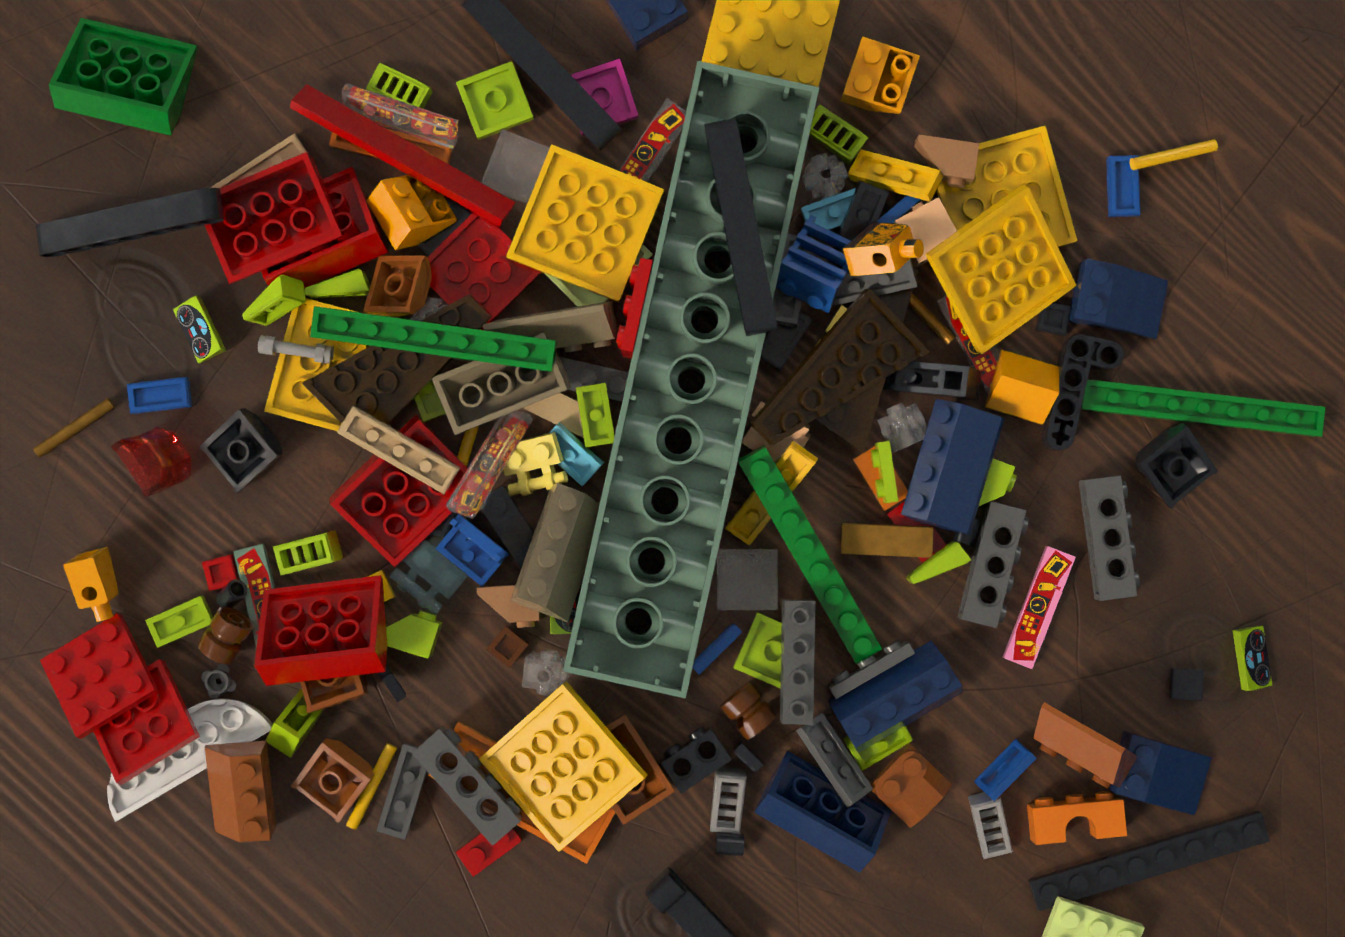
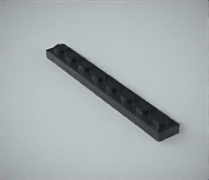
[1028,810,1270,911]

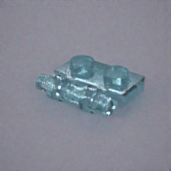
[389,539,469,615]

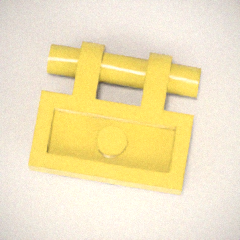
[501,432,568,496]

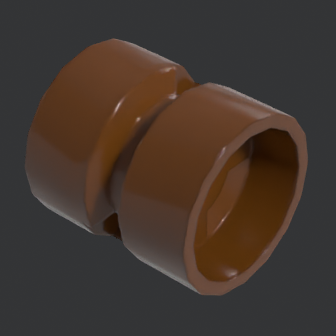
[198,607,254,664]
[720,682,777,740]

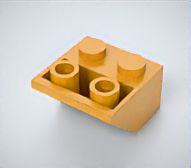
[840,36,920,114]
[366,175,457,250]

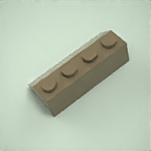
[483,301,618,352]
[432,332,572,435]
[510,483,600,622]

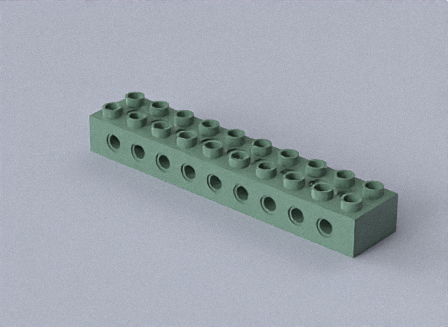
[563,61,819,698]

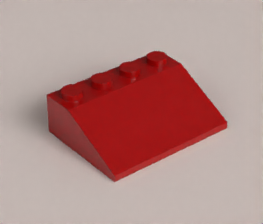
[205,152,343,284]
[261,166,388,289]
[329,414,473,567]
[254,575,387,686]

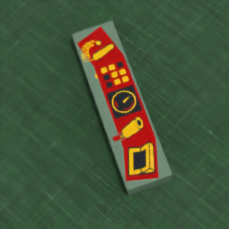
[233,544,275,648]

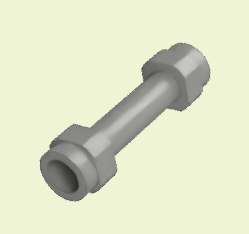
[258,335,334,364]

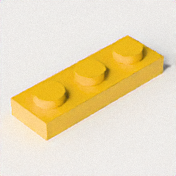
[848,149,943,202]

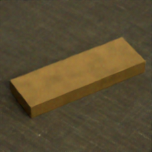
[841,523,933,558]

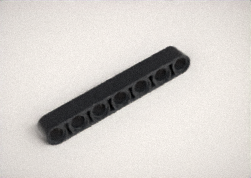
[461,0,622,151]
[704,118,777,337]
[36,188,224,257]

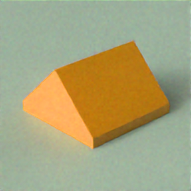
[985,350,1059,425]

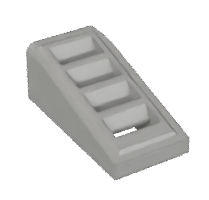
[710,767,746,834]
[968,792,1013,859]

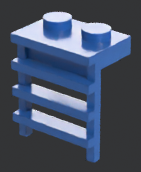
[776,215,851,313]
[435,514,509,587]

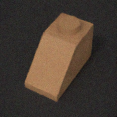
[914,135,979,188]
[476,585,542,628]

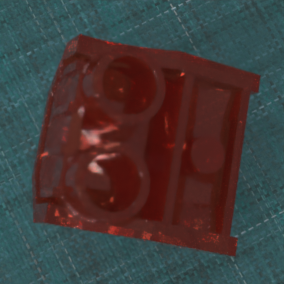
[111,427,191,497]

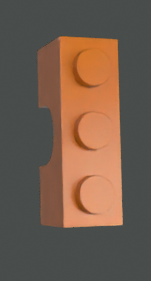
[1027,791,1127,845]

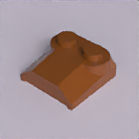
[363,256,432,318]
[300,674,368,713]
[291,738,374,823]
[869,743,952,828]

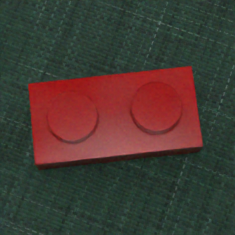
[455,828,523,877]

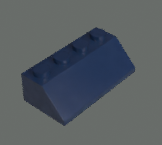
[901,399,1005,535]
[827,641,963,753]
[754,751,892,873]

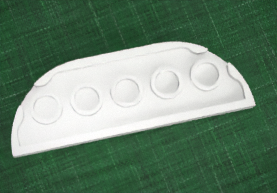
[107,698,273,822]

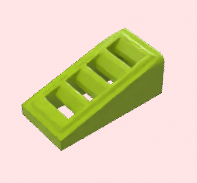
[366,63,433,113]
[809,105,869,165]
[304,269,370,299]
[242,275,306,326]
[273,530,343,575]
[906,541,971,584]

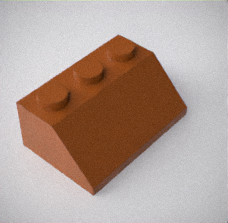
[1033,702,1138,789]
[605,714,675,825]
[204,741,276,842]

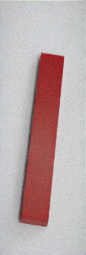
[290,84,516,227]

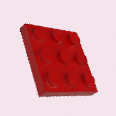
[428,212,543,330]
[616,258,653,359]
[40,613,160,739]
[94,659,200,785]

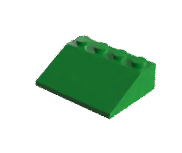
[48,18,198,136]

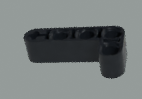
[1041,335,1124,451]
[645,867,737,937]

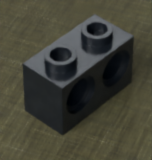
[661,726,732,794]

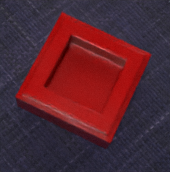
[202,554,240,591]

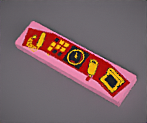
[1002,546,1076,669]

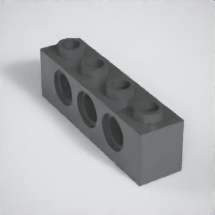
[1079,475,1140,601]
[957,501,1029,628]
[780,599,815,725]
[412,726,523,846]

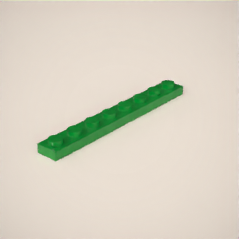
[310,306,557,372]
[1081,379,1325,437]
[738,444,882,663]

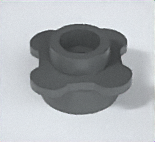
[201,664,237,699]

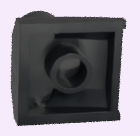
[199,408,282,493]
[1135,424,1218,509]

